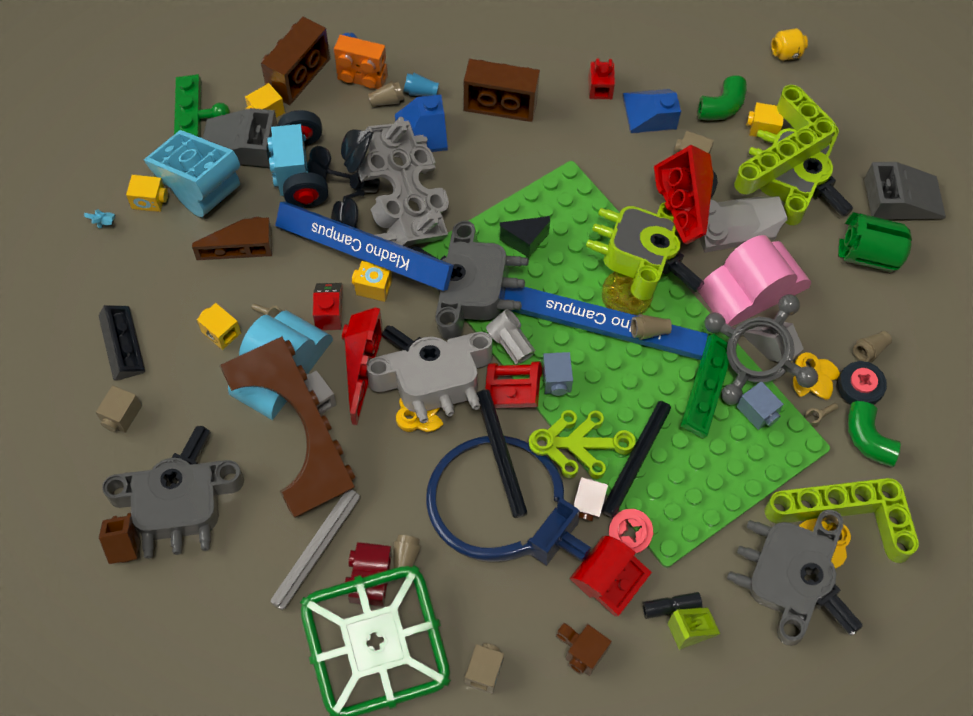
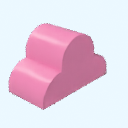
[698,235,811,326]

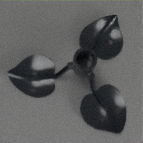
[307,129,380,228]

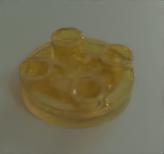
[602,271,653,316]

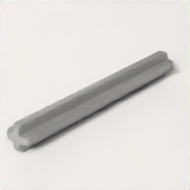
[271,489,360,610]

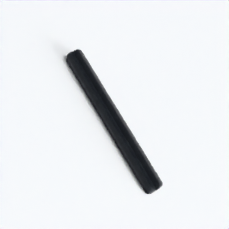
[477,389,527,518]
[602,401,671,517]

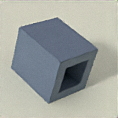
[542,352,573,396]
[737,381,784,430]

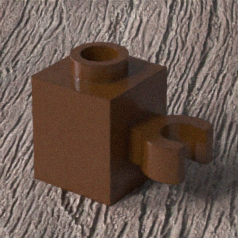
[99,513,140,564]
[556,623,612,676]

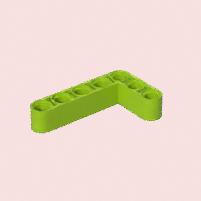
[734,85,836,194]
[765,478,919,563]

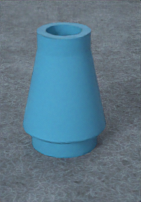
[403,72,439,96]

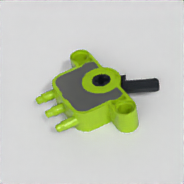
[749,126,853,226]
[586,202,704,300]

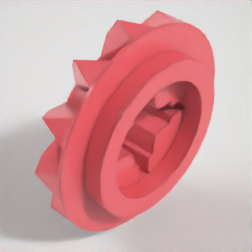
[609,509,654,553]

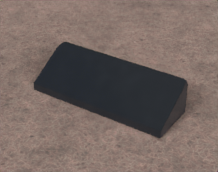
[99,305,145,381]

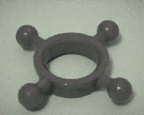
[704,294,818,405]

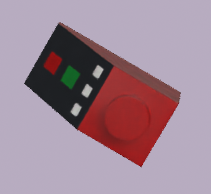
[313,283,342,330]

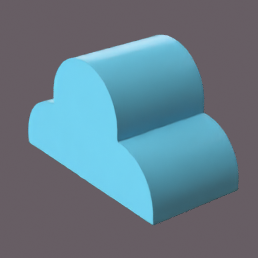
[144,130,240,217]
[228,310,333,420]

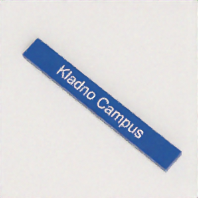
[275,202,454,291]
[504,287,708,360]

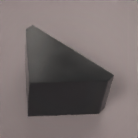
[499,216,550,258]

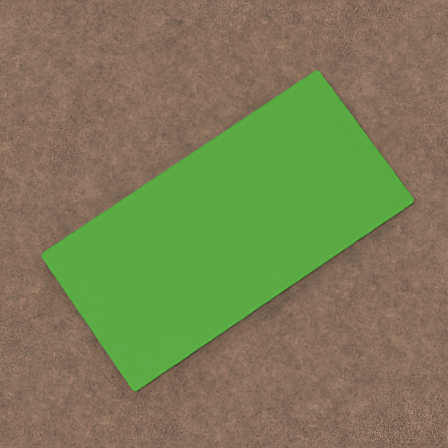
[422,161,830,568]

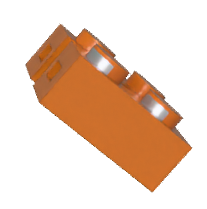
[334,35,388,89]

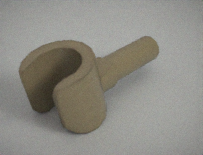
[251,303,282,318]
[805,403,838,427]

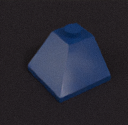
[623,89,681,133]
[395,95,448,152]

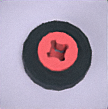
[838,361,887,405]

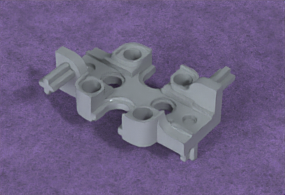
[358,117,449,247]

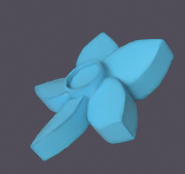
[84,209,115,228]

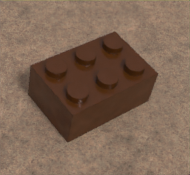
[261,16,330,106]
[463,59,540,122]

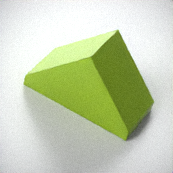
[667,608,720,650]

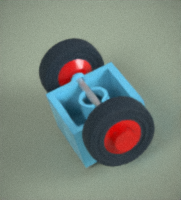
[267,110,328,208]

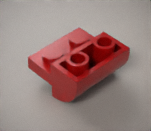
[569,536,652,616]

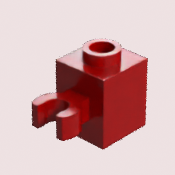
[589,59,615,100]

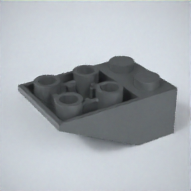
[202,108,278,167]
[864,162,946,219]

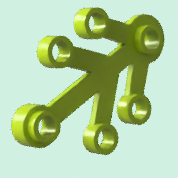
[529,410,636,479]

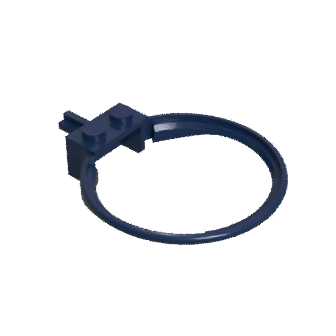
[426,436,591,566]

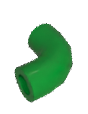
[697,76,747,120]
[848,401,901,467]

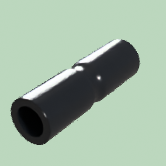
[642,592,702,619]

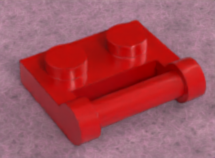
[485,361,542,408]

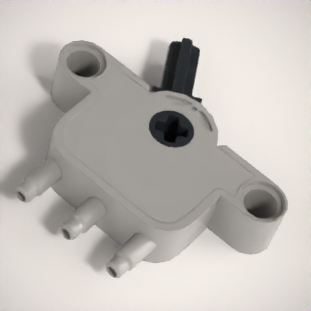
[367,325,492,423]

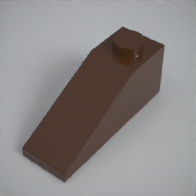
[192,217,272,260]

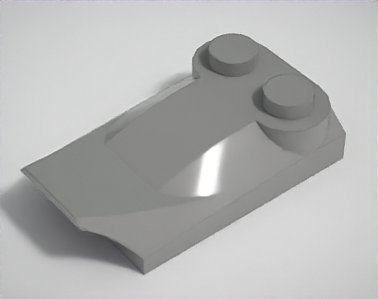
[699,196,787,253]

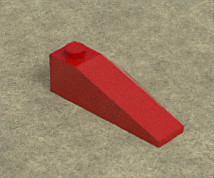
[654,145,714,244]
[342,307,383,425]

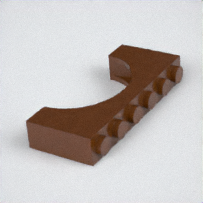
[219,336,356,517]

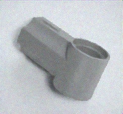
[486,309,535,365]

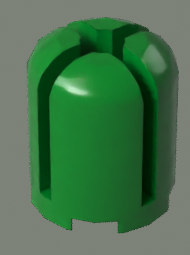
[838,212,912,272]

